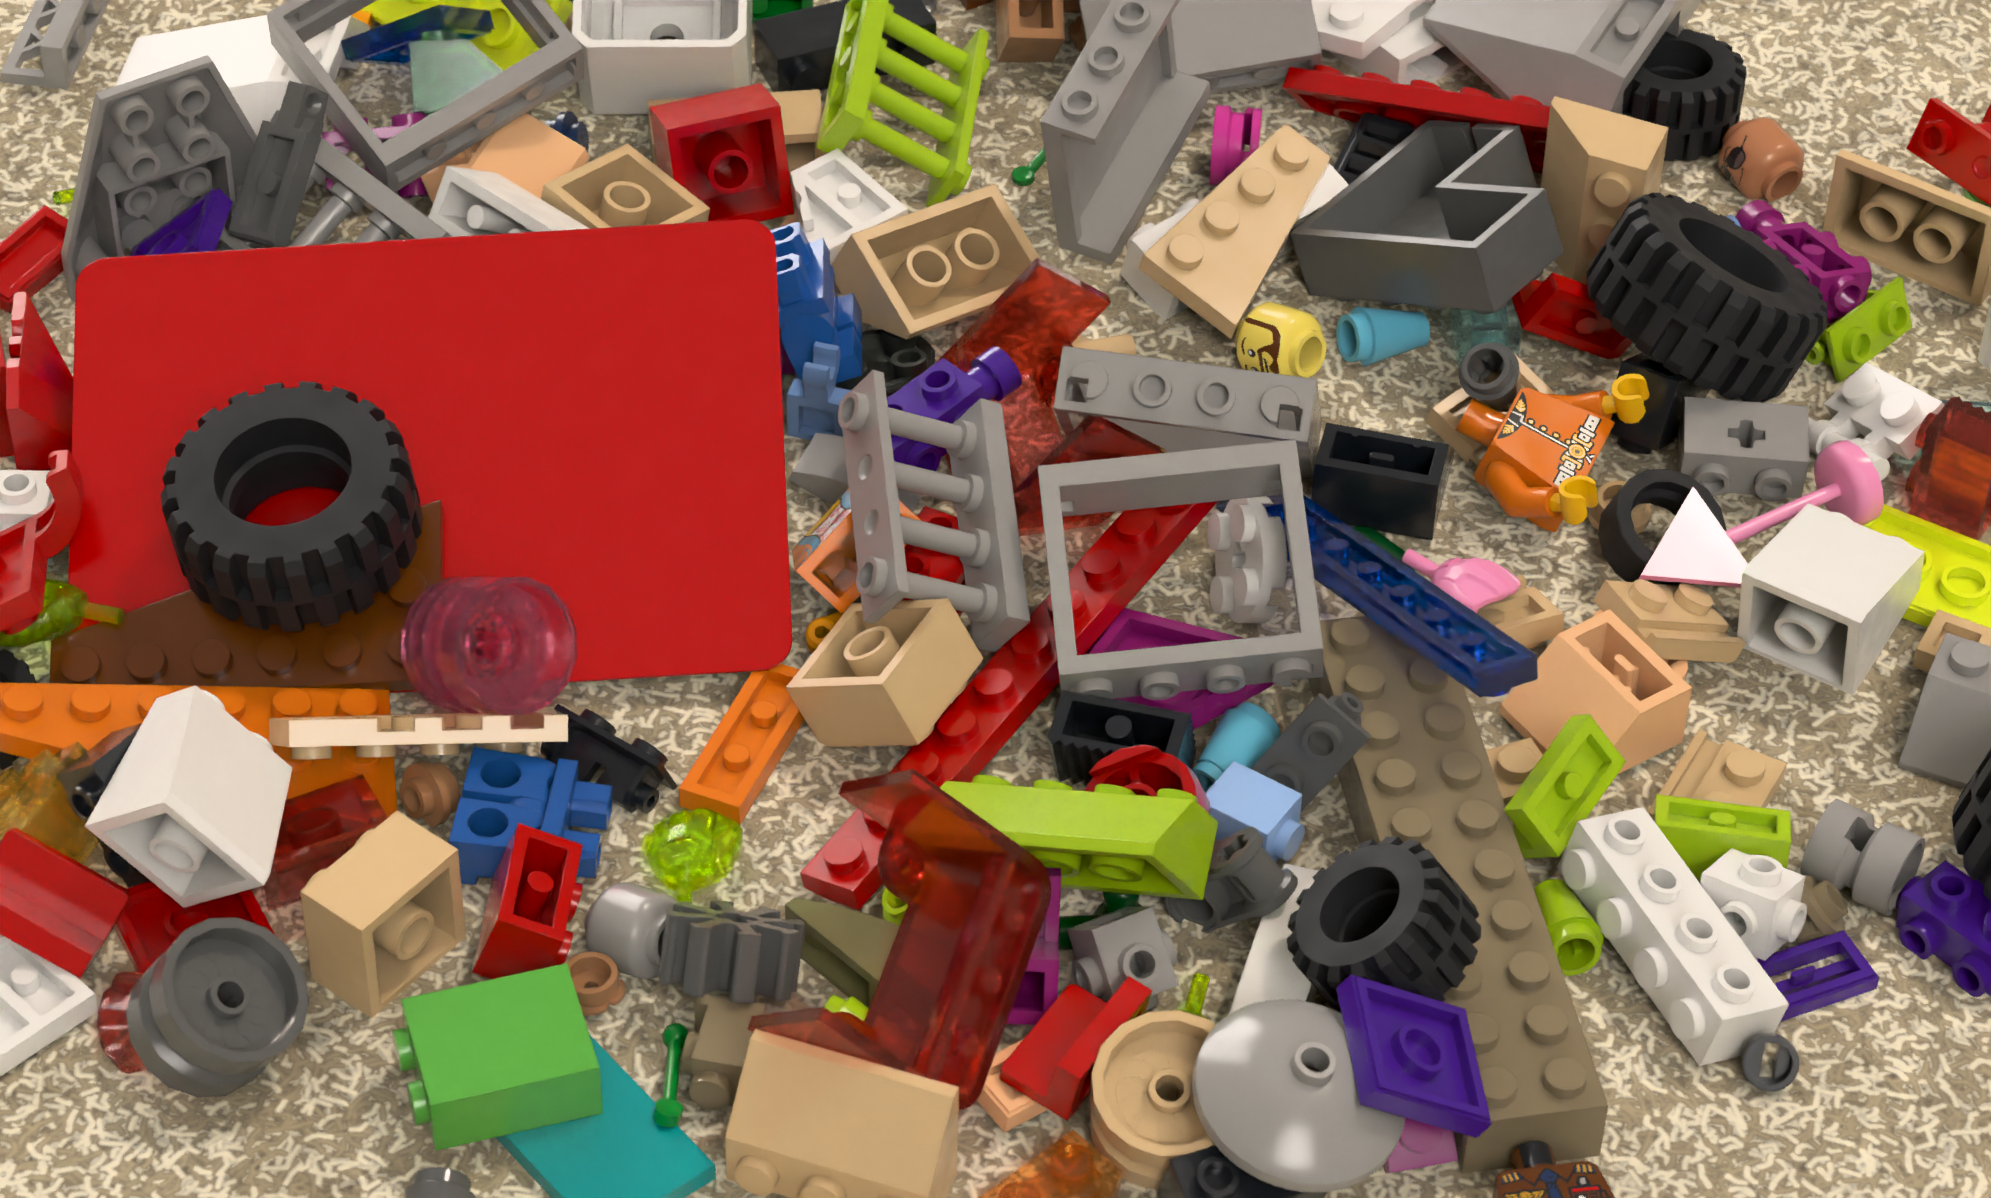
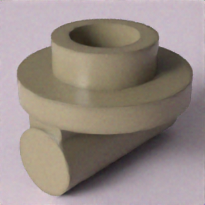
[1796,875,1848,945]

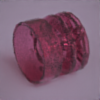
[401,577,577,715]

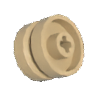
[1089,1010,1216,1191]

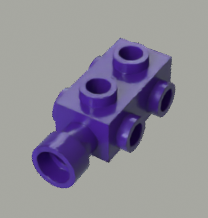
[887,346,1022,471]
[1895,860,1991,997]

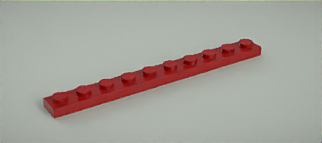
[800,501,1218,910]

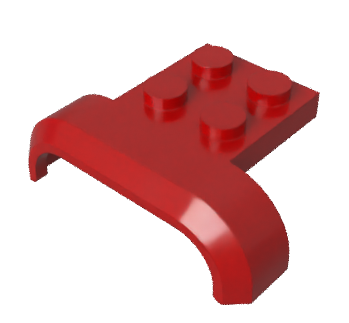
[0,450,83,635]

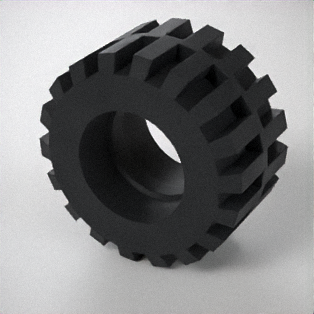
[1622,28,1747,161]
[1287,837,1481,1013]

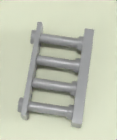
[217,138,452,251]
[838,370,1030,652]

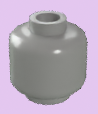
[584,882,678,979]

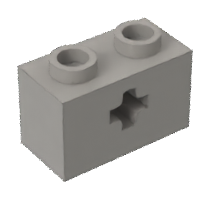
[1677,397,1809,501]

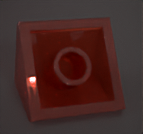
[259,774,388,911]

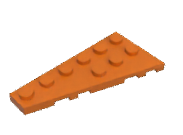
[0,683,398,835]

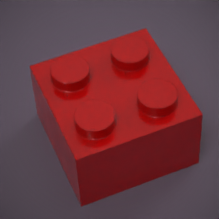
[649,83,794,222]

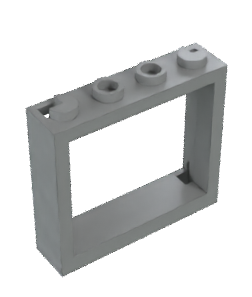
[266,0,584,192]
[1053,346,1322,479]
[1038,440,1324,700]

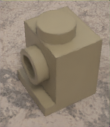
[682,994,766,1109]

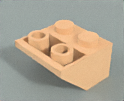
[421,113,590,203]
[1499,609,1692,775]

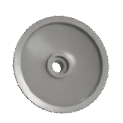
[1192,999,1405,1192]

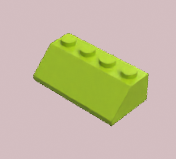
[902,775,1218,900]

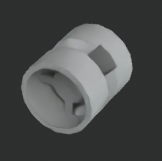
[1800,798,1925,917]

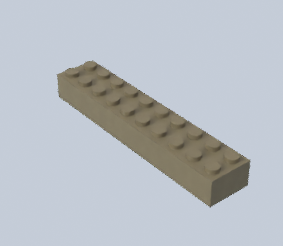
[1308,608,1608,1174]

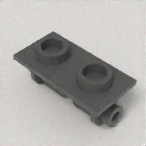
[1250,692,1371,811]

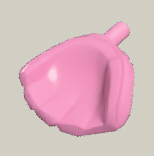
[1402,548,1521,621]

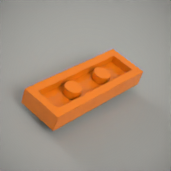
[679,664,805,825]

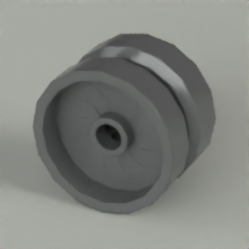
[126,918,309,1097]

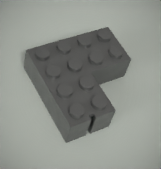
[1290,120,1564,315]

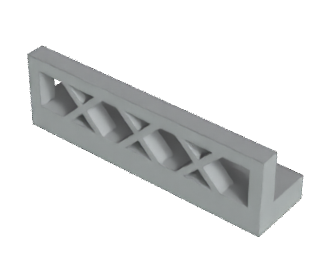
[0,0,110,90]

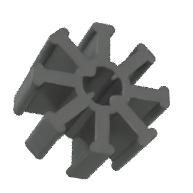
[658,900,805,1003]

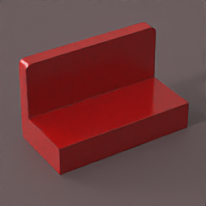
[1511,272,1633,359]
[0,827,130,978]
[999,976,1152,1121]

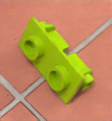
[1805,277,1912,382]

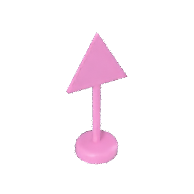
[1639,440,1884,588]

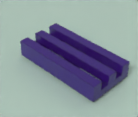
[1756,930,1879,1022]

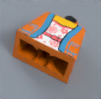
[792,489,921,614]

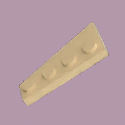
[1139,123,1331,339]
[269,711,568,759]

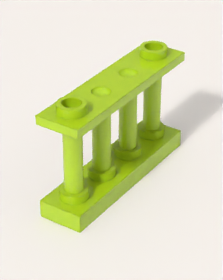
[816,0,990,207]

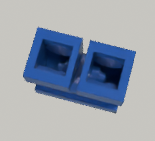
[770,222,862,383]
[448,747,613,885]

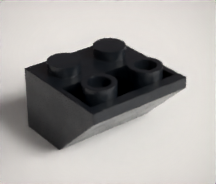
[1310,423,1455,540]

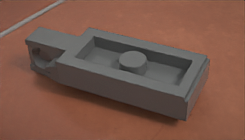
[228,81,329,248]

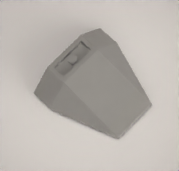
[1423,0,1703,114]
[61,55,257,302]

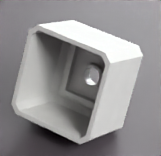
[572,0,753,114]

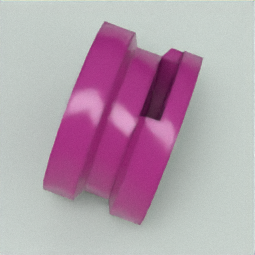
[1209,105,1262,186]

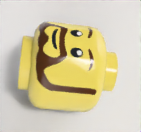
[1235,302,1326,378]

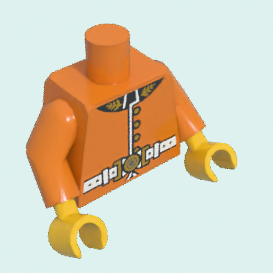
[1456,373,1650,533]

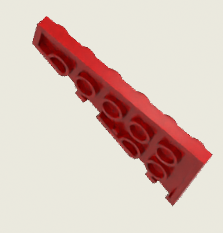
[1282,65,1550,174]

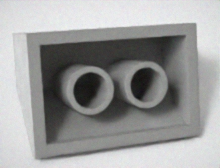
[1898,633,1991,789]

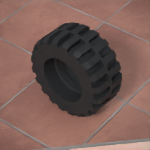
[1587,193,1828,402]
[161,381,423,632]

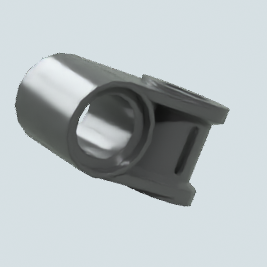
[1164,827,1298,933]

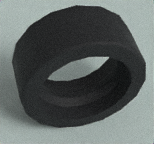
[1598,469,1727,585]

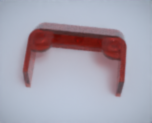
[936,258,1166,537]
[747,769,1051,1110]

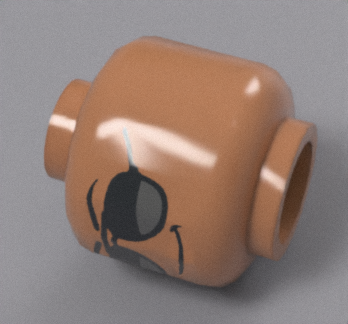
[1718,117,1804,202]

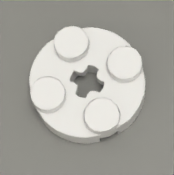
[1207,496,1287,623]

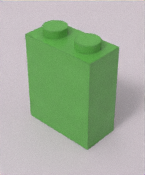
[392,963,603,1151]

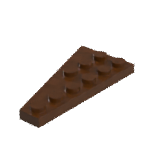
[50,500,445,691]

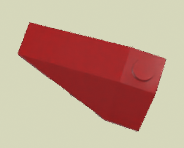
[6,292,73,471]

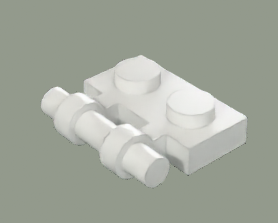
[1808,362,1952,481]

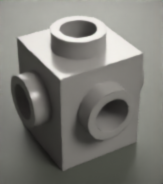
[1067,906,1178,1010]

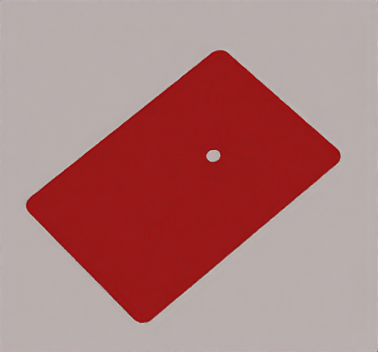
[67,219,792,693]

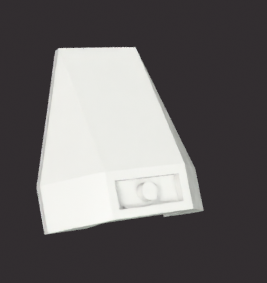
[115,15,371,137]

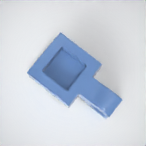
[787,341,851,440]

